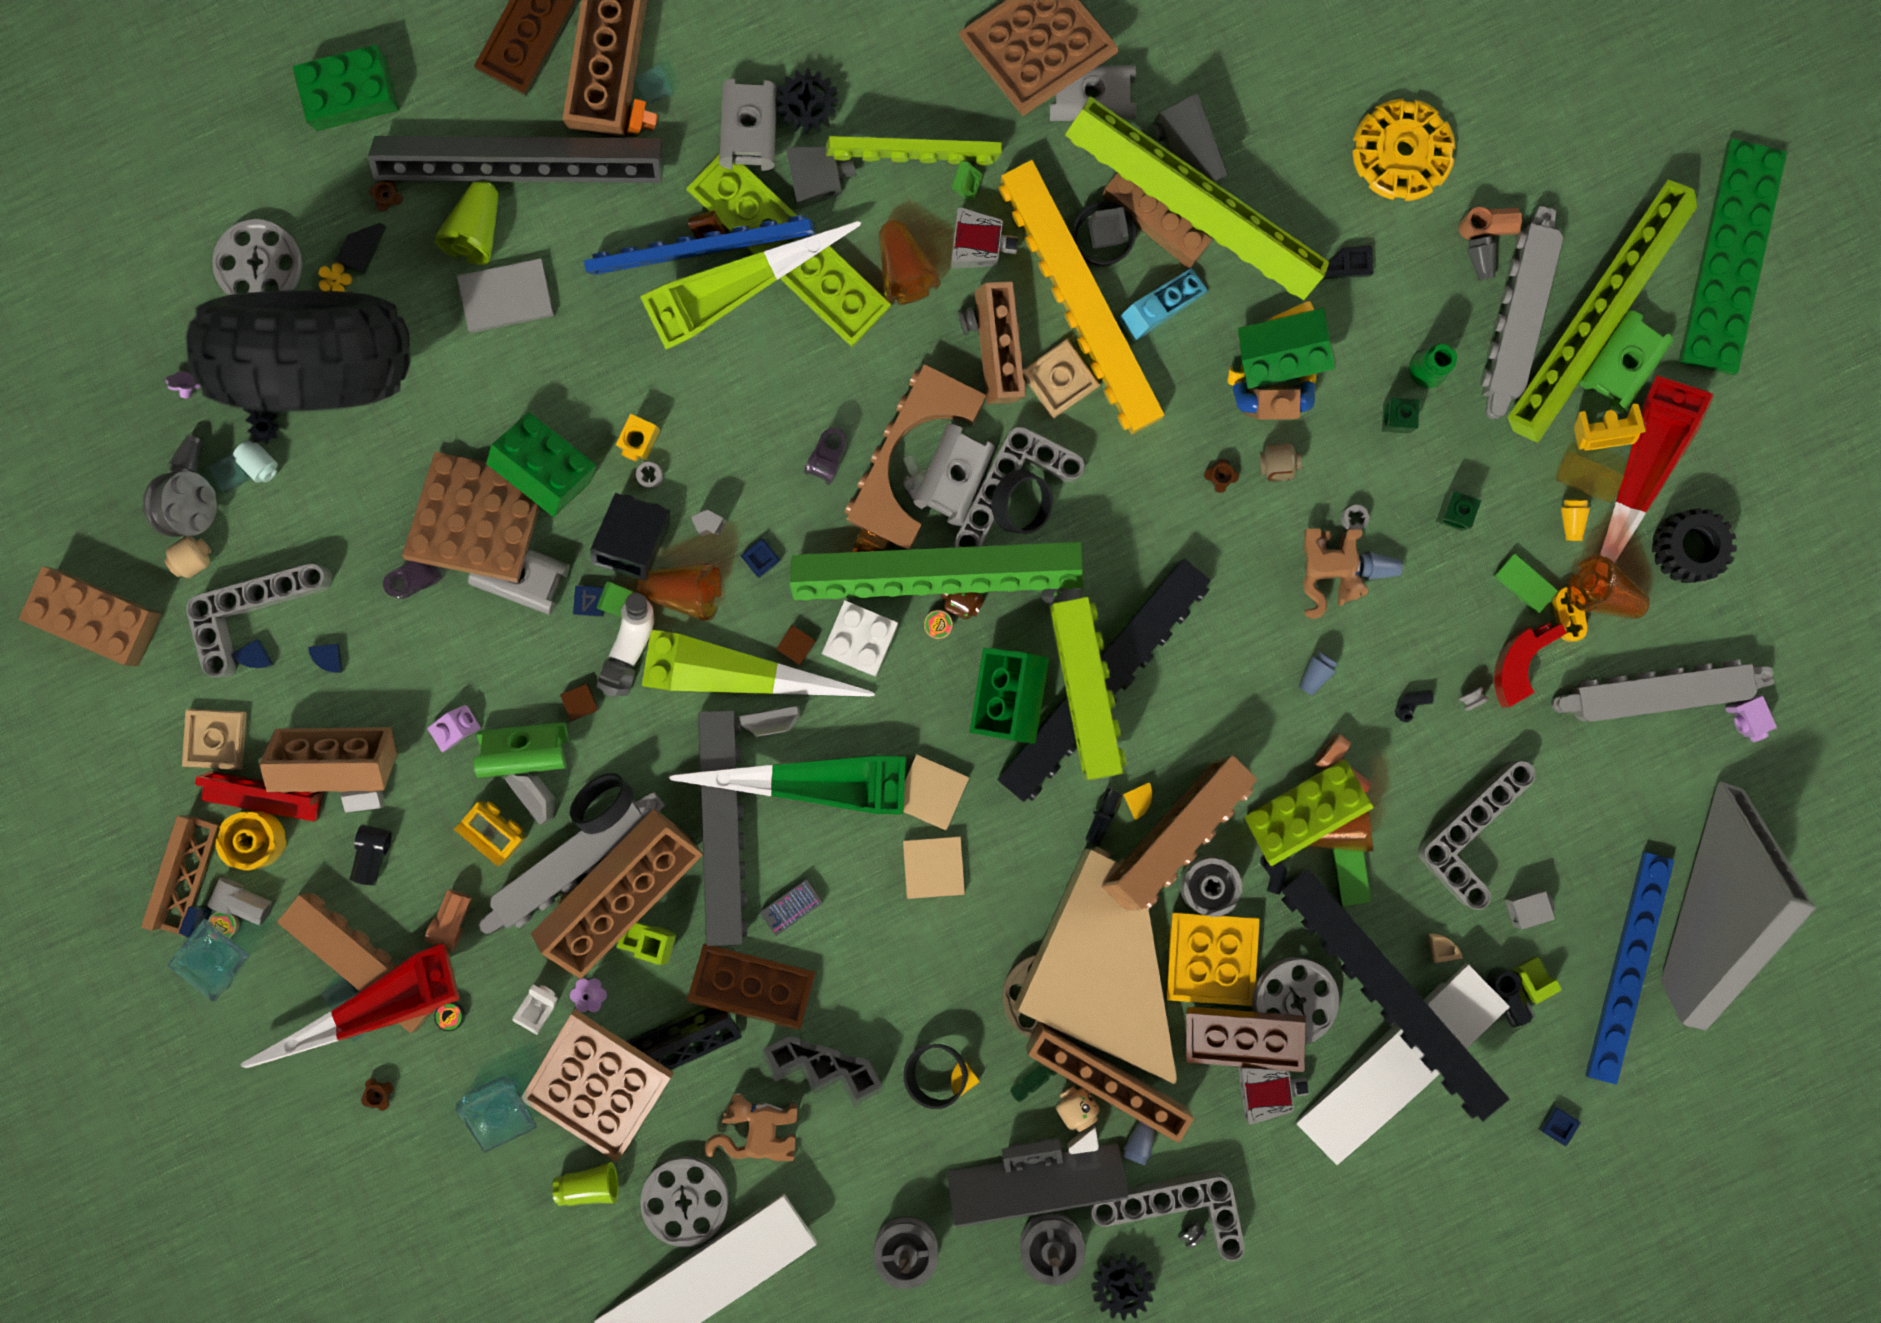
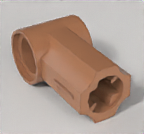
[1458,207,1522,240]
[424,889,473,952]

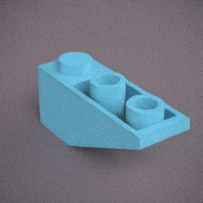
[1118,268,1208,342]

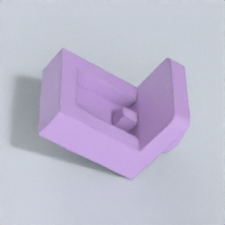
[427,705,481,752]

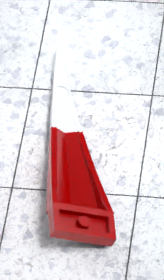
[1587,376,1714,600]
[240,943,460,1068]

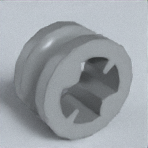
[636,461,663,489]
[1341,505,1369,530]
[1458,686,1489,711]

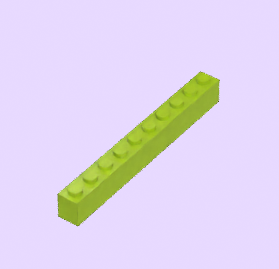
[1065,96,1329,300]
[1507,179,1697,443]

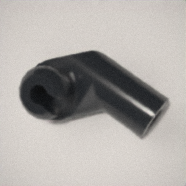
[1395,689,1434,722]
[1260,854,1287,895]

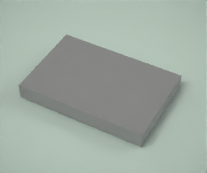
[457,258,554,333]

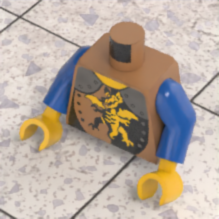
[1227,365,1317,419]

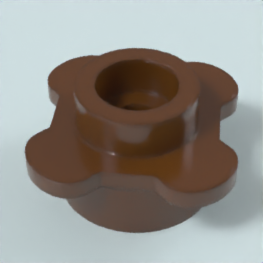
[369,180,403,212]
[1204,458,1239,493]
[361,1078,394,1111]

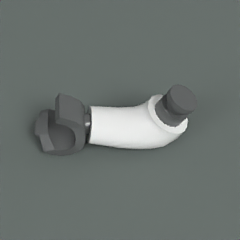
[597,593,654,697]

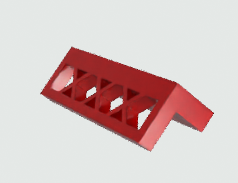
[195,771,322,822]

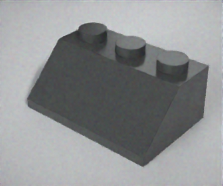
[1151,93,1227,185]

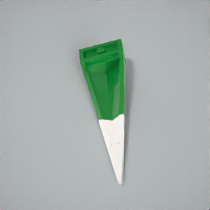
[668,755,906,815]

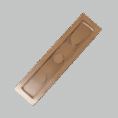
[141,815,220,936]

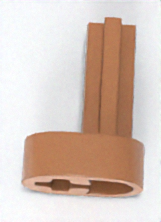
[1313,733,1372,793]

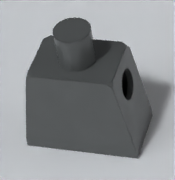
[786,147,856,209]

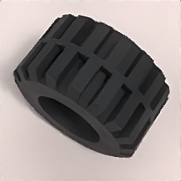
[1652,508,1737,583]

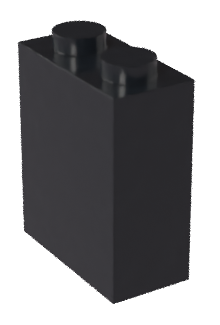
[590,493,670,581]

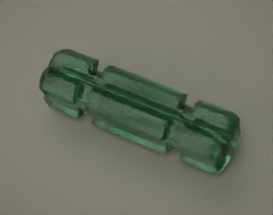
[1010,1065,1057,1102]

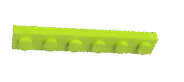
[826,136,1002,165]

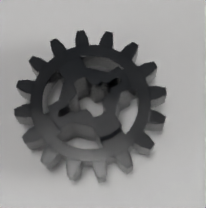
[776,68,839,134]
[1091,1253,1155,1321]

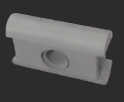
[1050,65,1136,122]
[719,79,777,171]
[914,424,995,526]
[468,549,570,615]

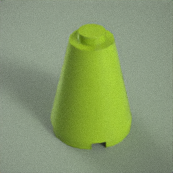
[435,181,499,265]

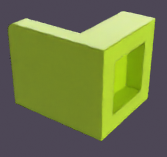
[1512,957,1562,1004]

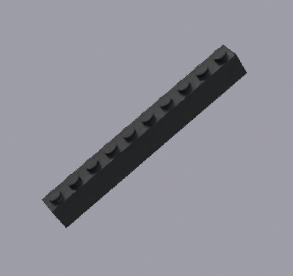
[997,558,1211,802]
[1281,869,1510,1122]

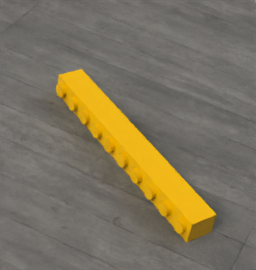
[998,160,1165,435]

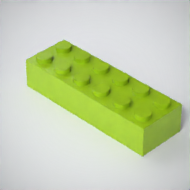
[1050,597,1126,780]

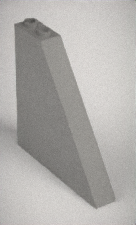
[1661,781,1816,1031]

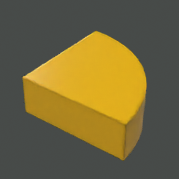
[1123,782,1152,820]
[951,1057,980,1096]

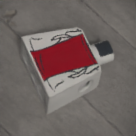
[951,208,1018,269]
[1238,1067,1308,1124]

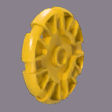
[1352,98,1456,201]

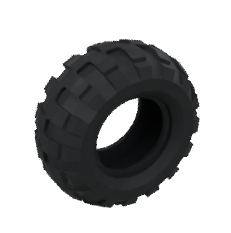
[186,290,411,411]

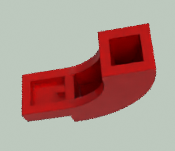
[1494,622,1567,707]

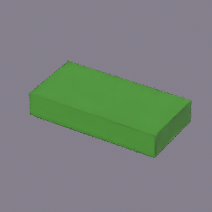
[1493,553,1558,613]
[1332,844,1371,907]

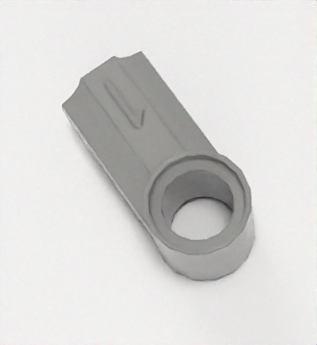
[208,878,272,925]

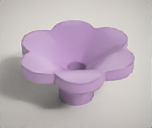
[165,371,202,398]
[570,978,607,1012]

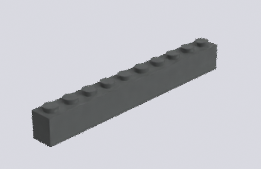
[368,136,665,183]

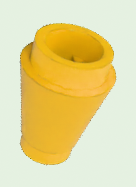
[1560,499,1591,541]

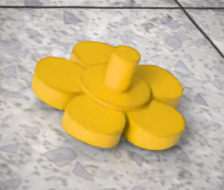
[318,263,352,292]

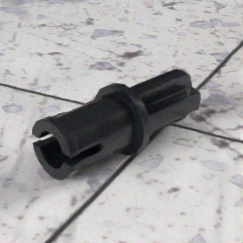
[1085,788,1123,846]

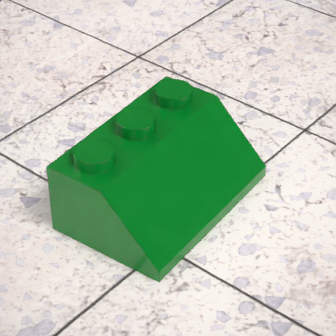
[1238,307,1336,389]

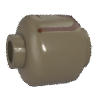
[1260,443,1302,482]

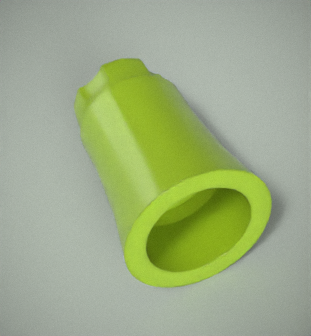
[552,1162,619,1206]

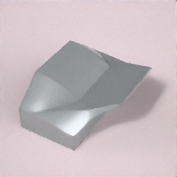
[740,706,801,737]
[505,773,555,825]

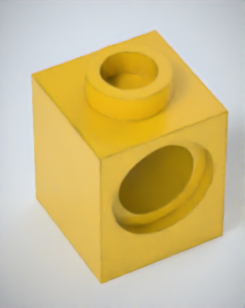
[616,414,660,462]

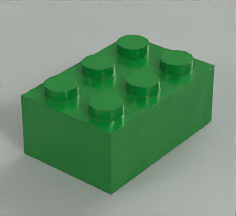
[292,45,400,131]
[486,412,597,517]
[969,647,1049,744]

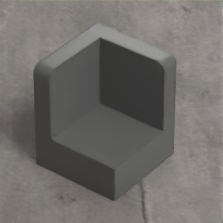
[1088,207,1128,249]

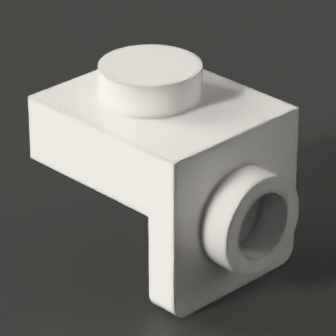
[512,984,557,1035]

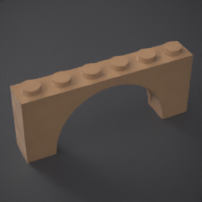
[845,364,986,550]

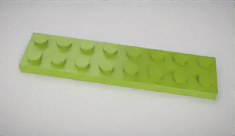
[686,154,892,348]

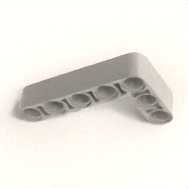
[955,427,1085,548]
[186,564,333,678]
[1418,761,1536,910]
[1090,1171,1245,1261]

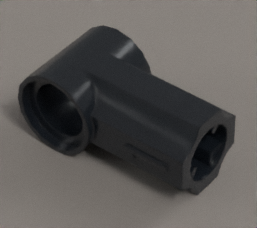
[349,824,392,886]
[1487,967,1535,1028]

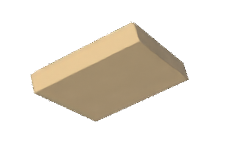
[1022,339,1100,419]
[182,709,247,770]
[903,754,969,830]
[903,836,965,899]

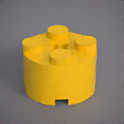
[216,810,287,870]

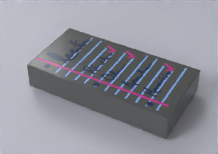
[759,879,824,936]

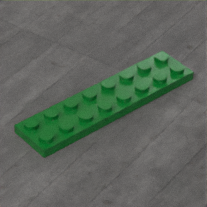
[1678,139,1788,375]

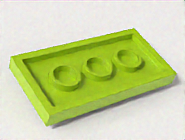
[1244,759,1374,866]

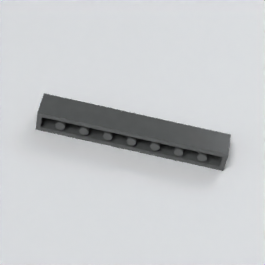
[698,711,747,946]

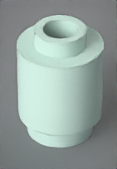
[233,440,278,483]

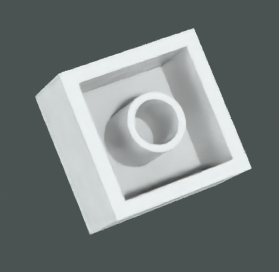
[822,600,899,677]

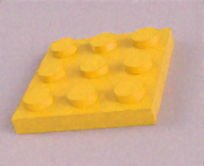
[1166,912,1260,1006]

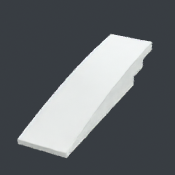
[1295,963,1510,1165]
[594,1194,817,1323]

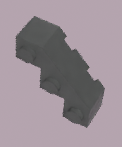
[762,1036,882,1106]

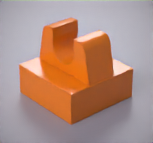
[627,99,658,137]

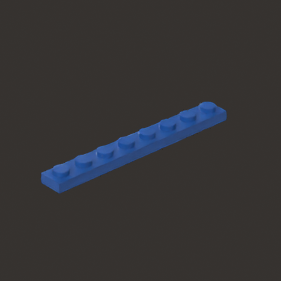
[584,215,816,275]
[1585,852,1675,1085]

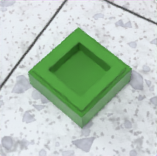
[952,161,982,201]
[596,581,635,618]

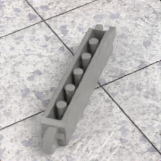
[1480,206,1564,420]
[1551,659,1774,722]
[479,792,665,934]

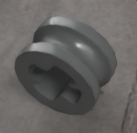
[957,306,978,335]
[1178,1219,1207,1249]

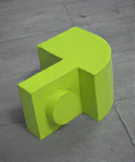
[617,922,676,965]

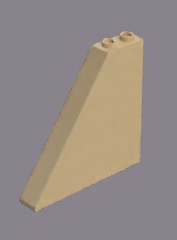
[1013,846,1177,1084]

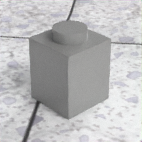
[1505,889,1555,930]

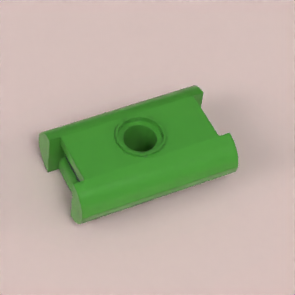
[1579,310,1674,413]
[474,721,568,778]

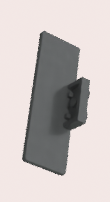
[947,1139,1129,1228]

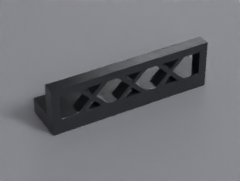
[626,1006,742,1070]

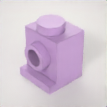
[1725,696,1777,742]

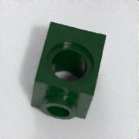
[1381,398,1420,434]
[1436,491,1481,531]

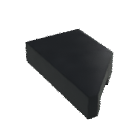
[336,223,386,274]
[1322,246,1373,279]

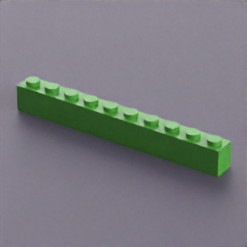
[789,542,1083,601]

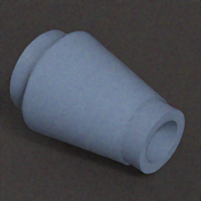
[1359,552,1403,580]
[1299,651,1338,696]
[1123,1121,1155,1165]

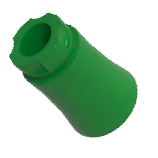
[1409,344,1457,388]

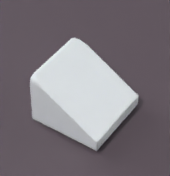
[1067,1124,1099,1154]

